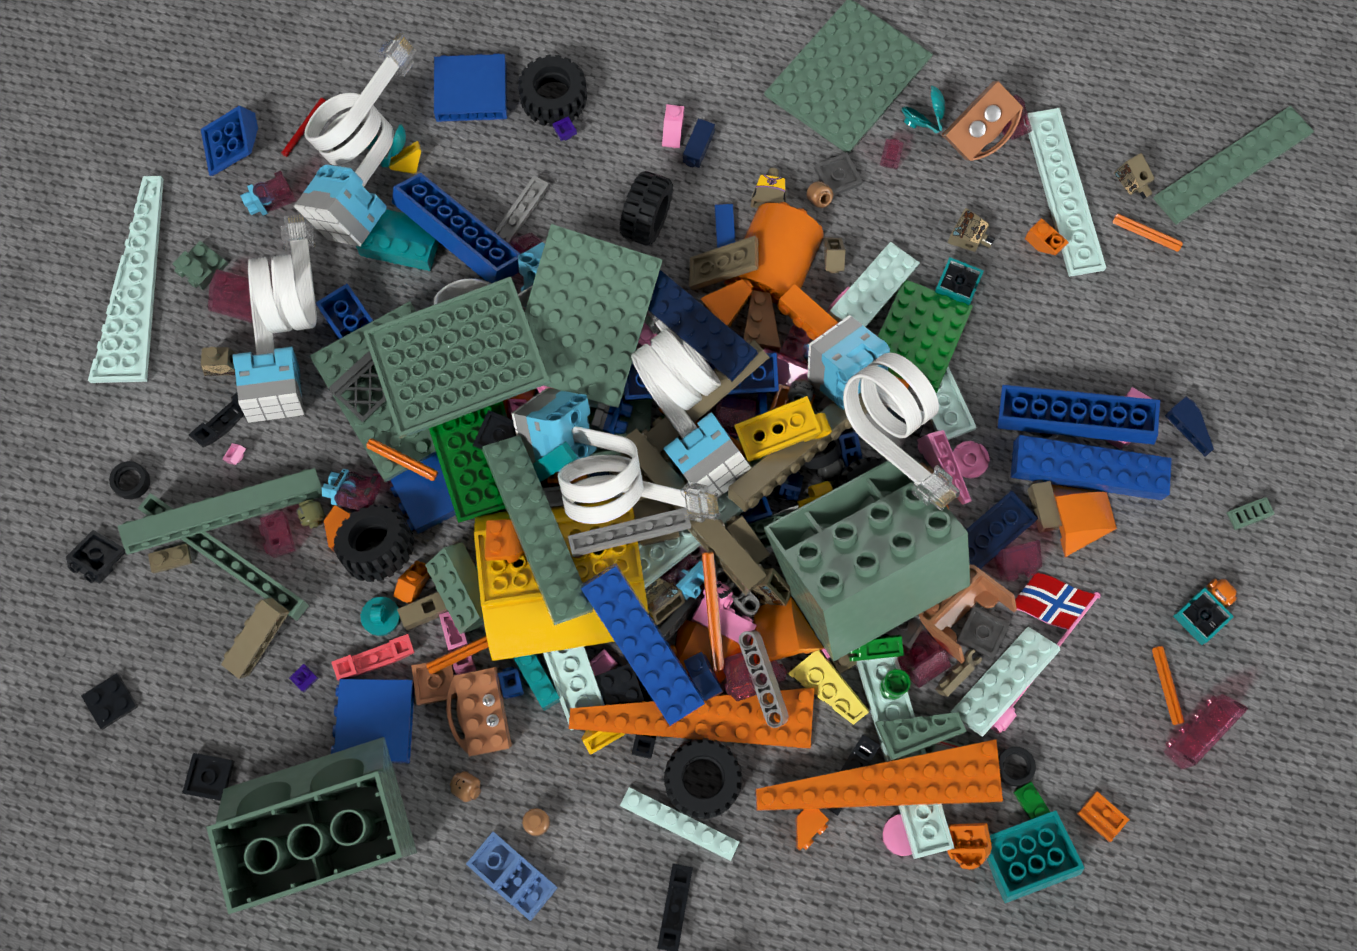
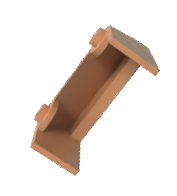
[919,565,1017,663]

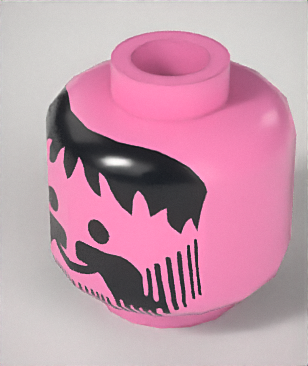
[703,580,734,610]

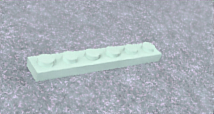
[620,787,739,861]

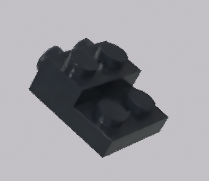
[66,530,125,584]

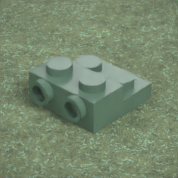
[173,241,228,290]

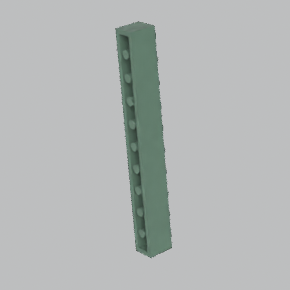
[118,468,322,555]
[138,493,309,621]

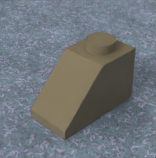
[824,238,845,273]

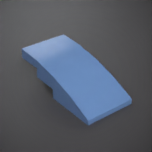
[466,831,558,921]

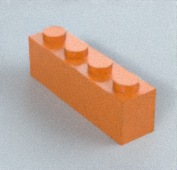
[777,284,838,340]

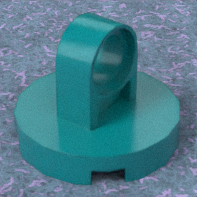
[360,597,401,637]

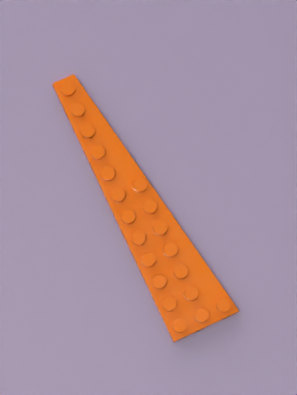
[568,688,814,749]
[755,739,1003,811]

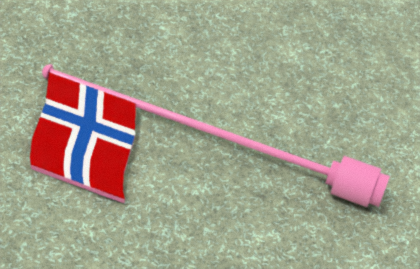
[991,573,1101,734]

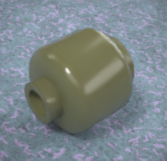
[296,499,325,529]

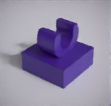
[553,117,577,141]
[289,664,319,693]

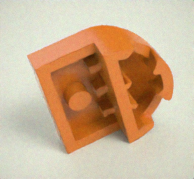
[485,520,524,563]
[947,823,992,869]

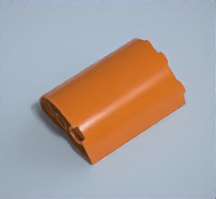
[724,202,824,305]

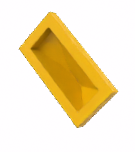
[389,141,421,174]
[581,730,625,755]

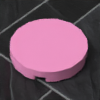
[953,441,990,479]
[882,814,912,856]

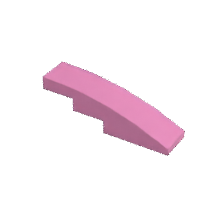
[439,612,476,675]

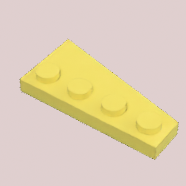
[787,650,870,725]

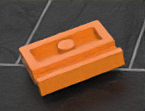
[1077,791,1130,842]

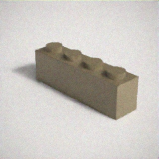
[221,598,290,679]

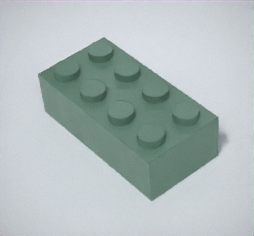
[425,542,484,634]

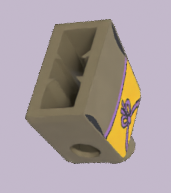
[751,168,786,208]

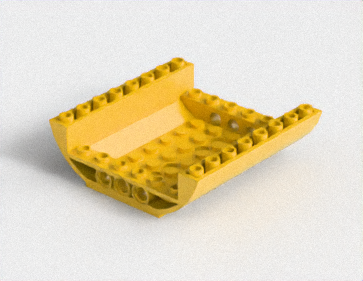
[474,493,649,661]

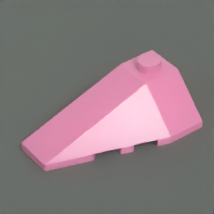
[917,430,972,505]

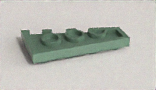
[875,712,966,761]

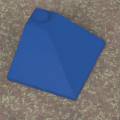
[201,105,258,176]

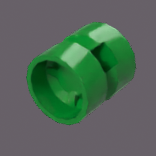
[880,669,911,700]

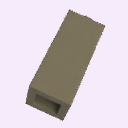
[1027,480,1062,533]
[725,515,770,564]
[397,592,448,631]

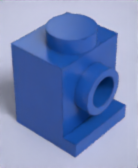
[498,667,525,700]

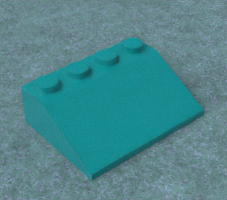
[356,209,439,271]
[987,810,1085,903]

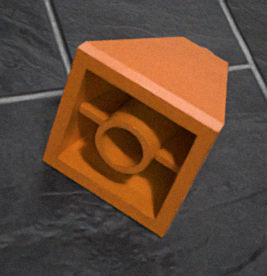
[701,279,754,328]

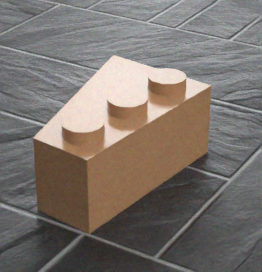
[744,290,780,353]

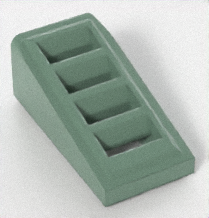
[1227,497,1275,530]

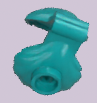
[902,85,945,133]
[366,124,406,167]

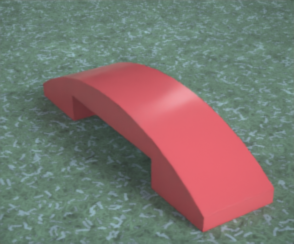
[331,634,415,681]

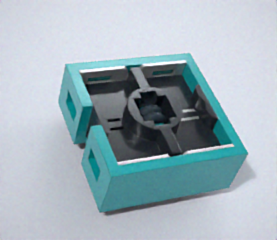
[935,257,984,305]
[1173,588,1234,645]

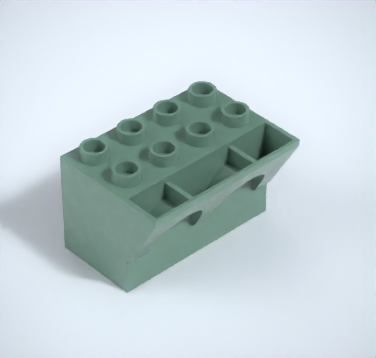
[764,461,970,662]
[206,737,417,914]

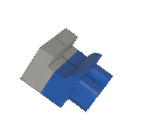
[591,398,633,435]

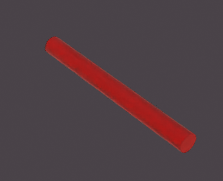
[281,98,326,157]

